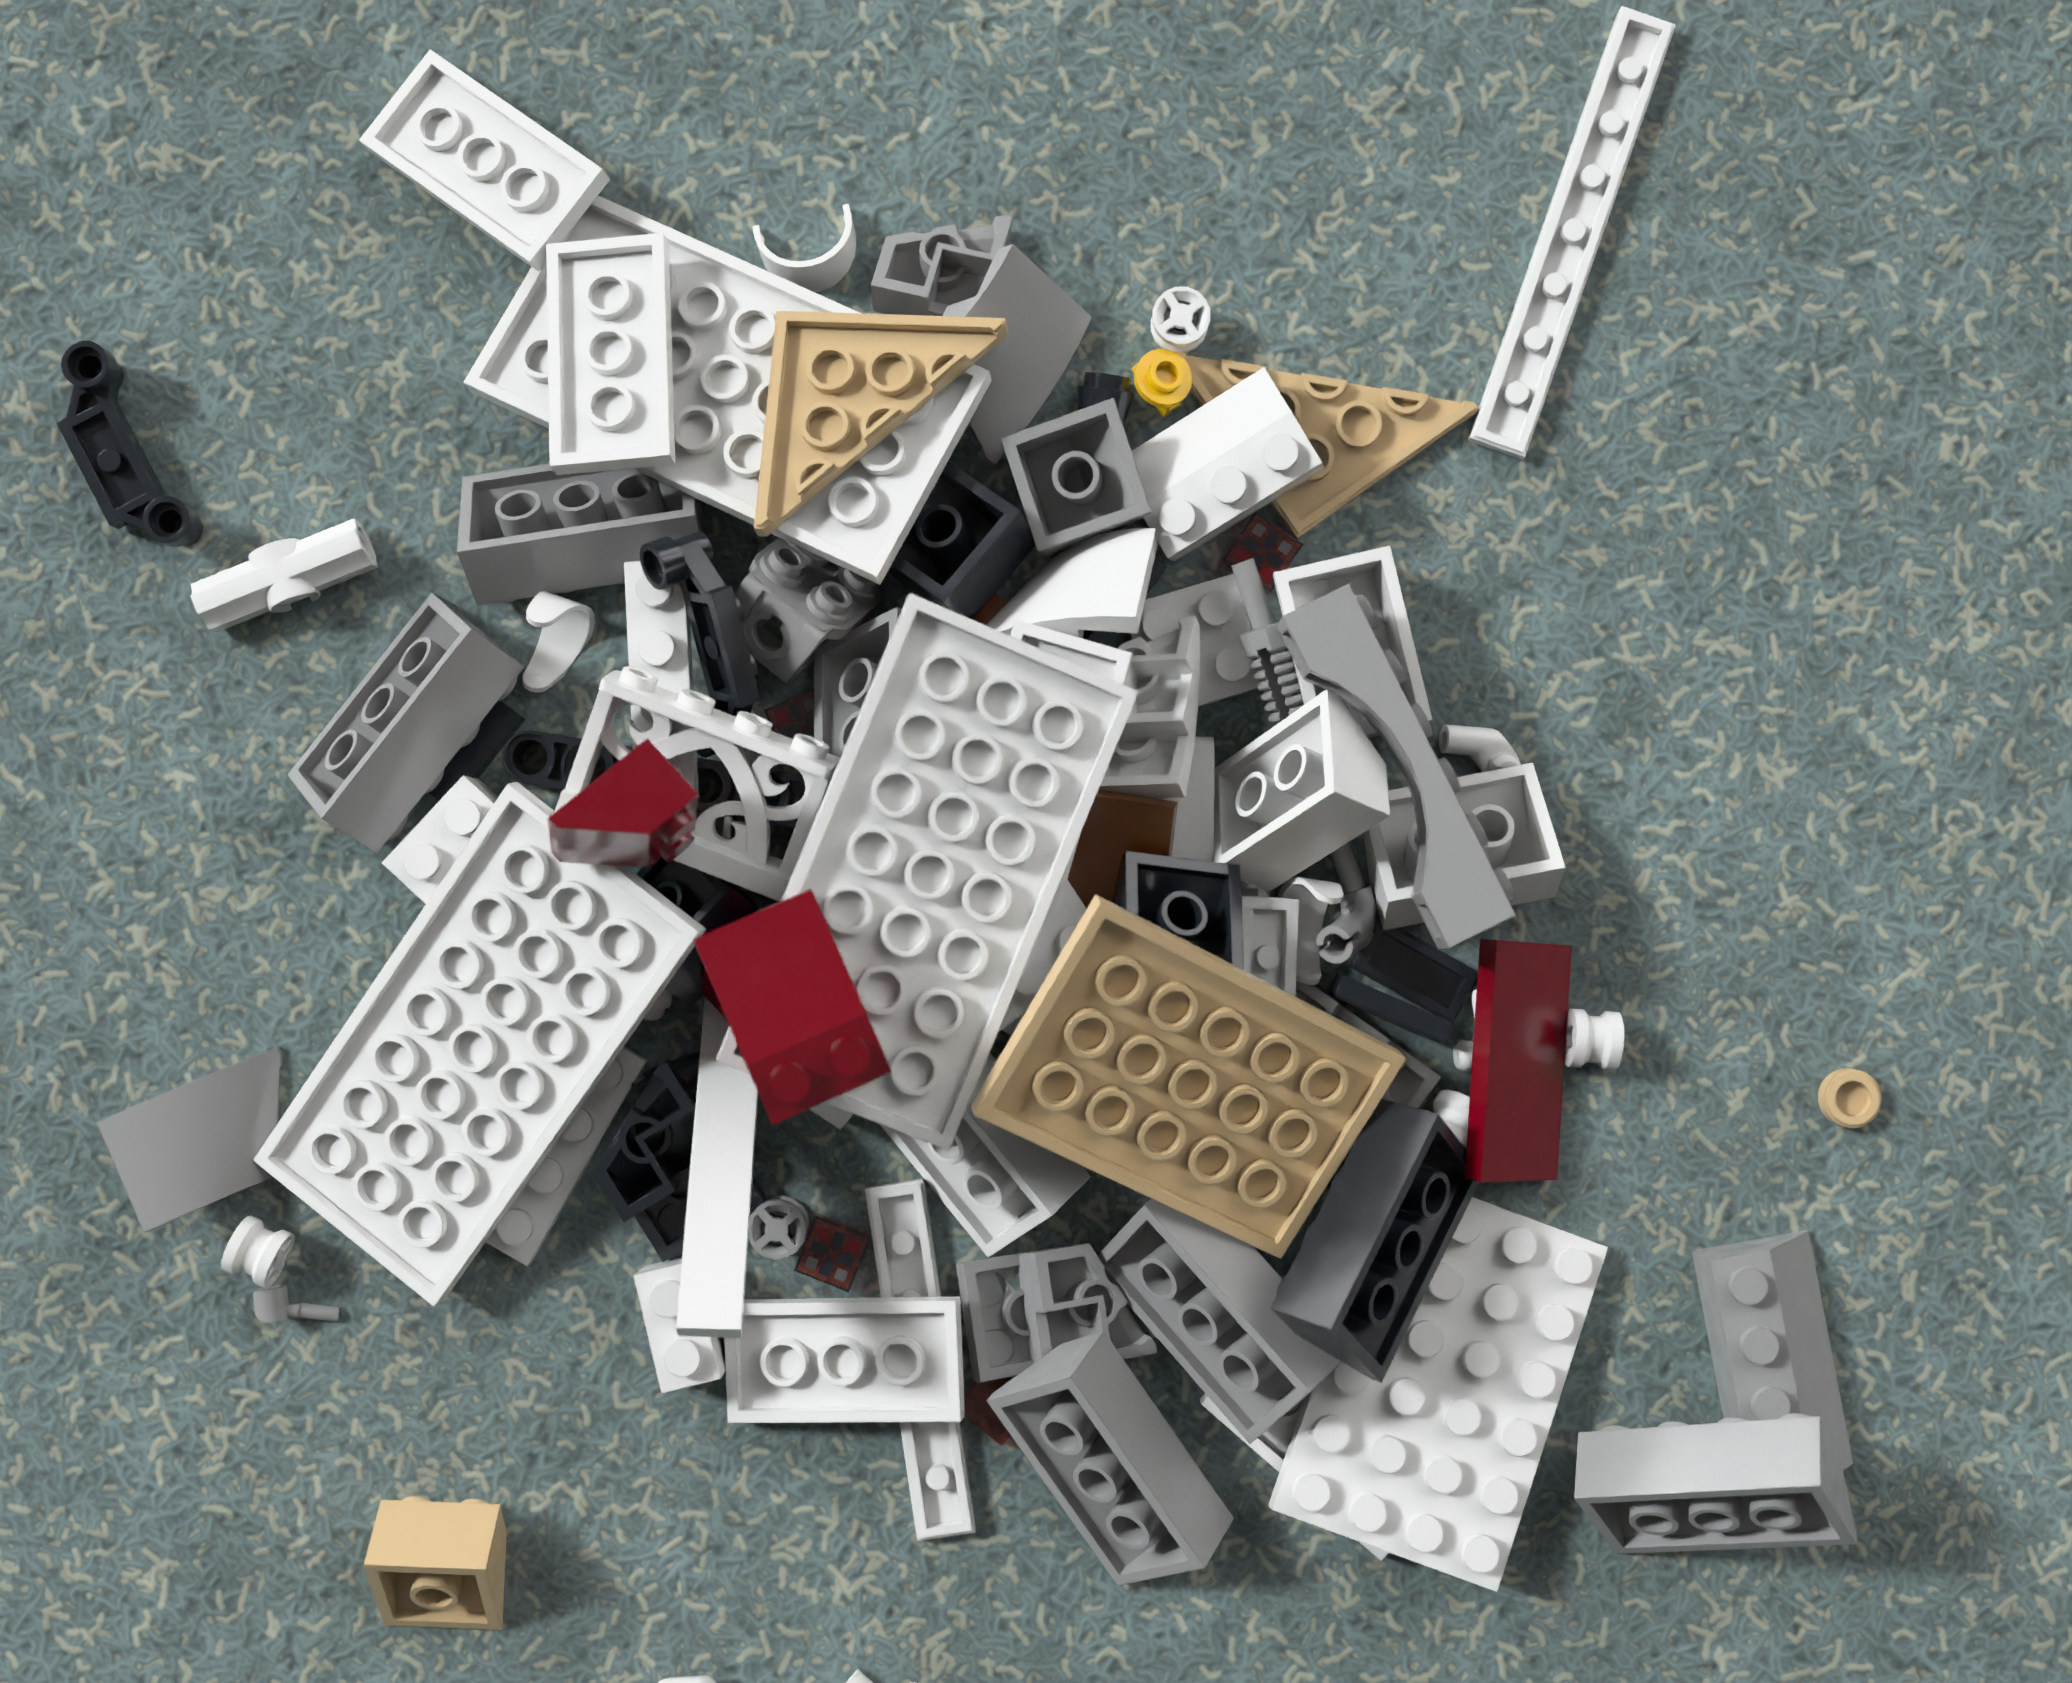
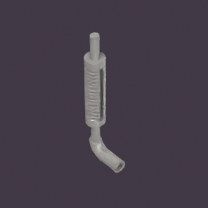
[1231,558,1376,964]

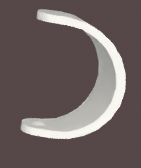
[752,203,856,292]
[522,591,595,693]
[1277,877,1344,985]

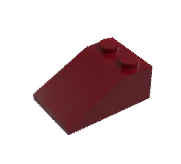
[693,888,892,1125]

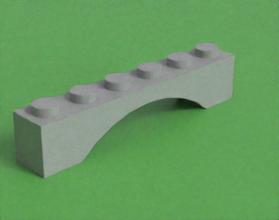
[1276,584,1516,950]

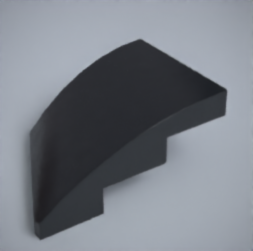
[592,1059,766,1262]

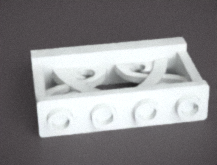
[554,666,840,902]

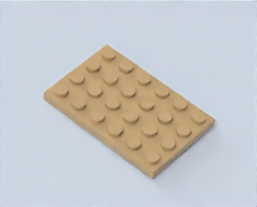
[970,894,1406,1259]

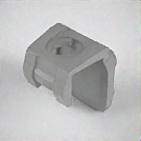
[736,538,881,684]

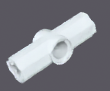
[191,519,378,633]

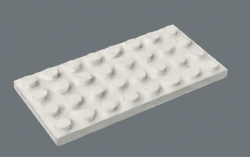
[463,196,992,585]
[716,593,1139,1151]
[253,782,706,1307]

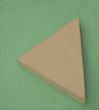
[754,311,1008,536]
[1174,351,1480,539]

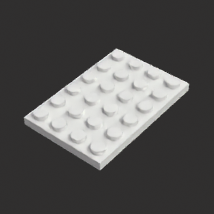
[1268,1197,1608,1592]

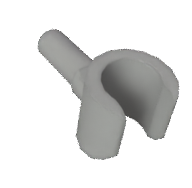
[253,1285,340,1323]

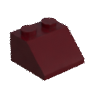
[548,738,699,868]

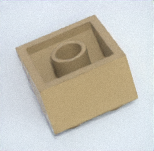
[364,1496,507,1630]

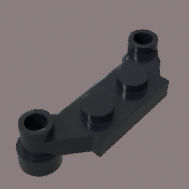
[56,341,203,547]
[640,531,761,758]

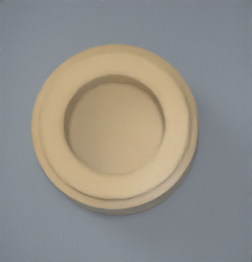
[1818,1068,1882,1128]

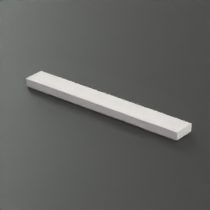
[1467,6,1676,460]

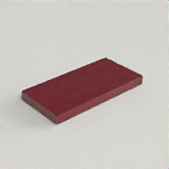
[1465,939,1572,1182]

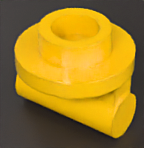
[1131,349,1192,418]

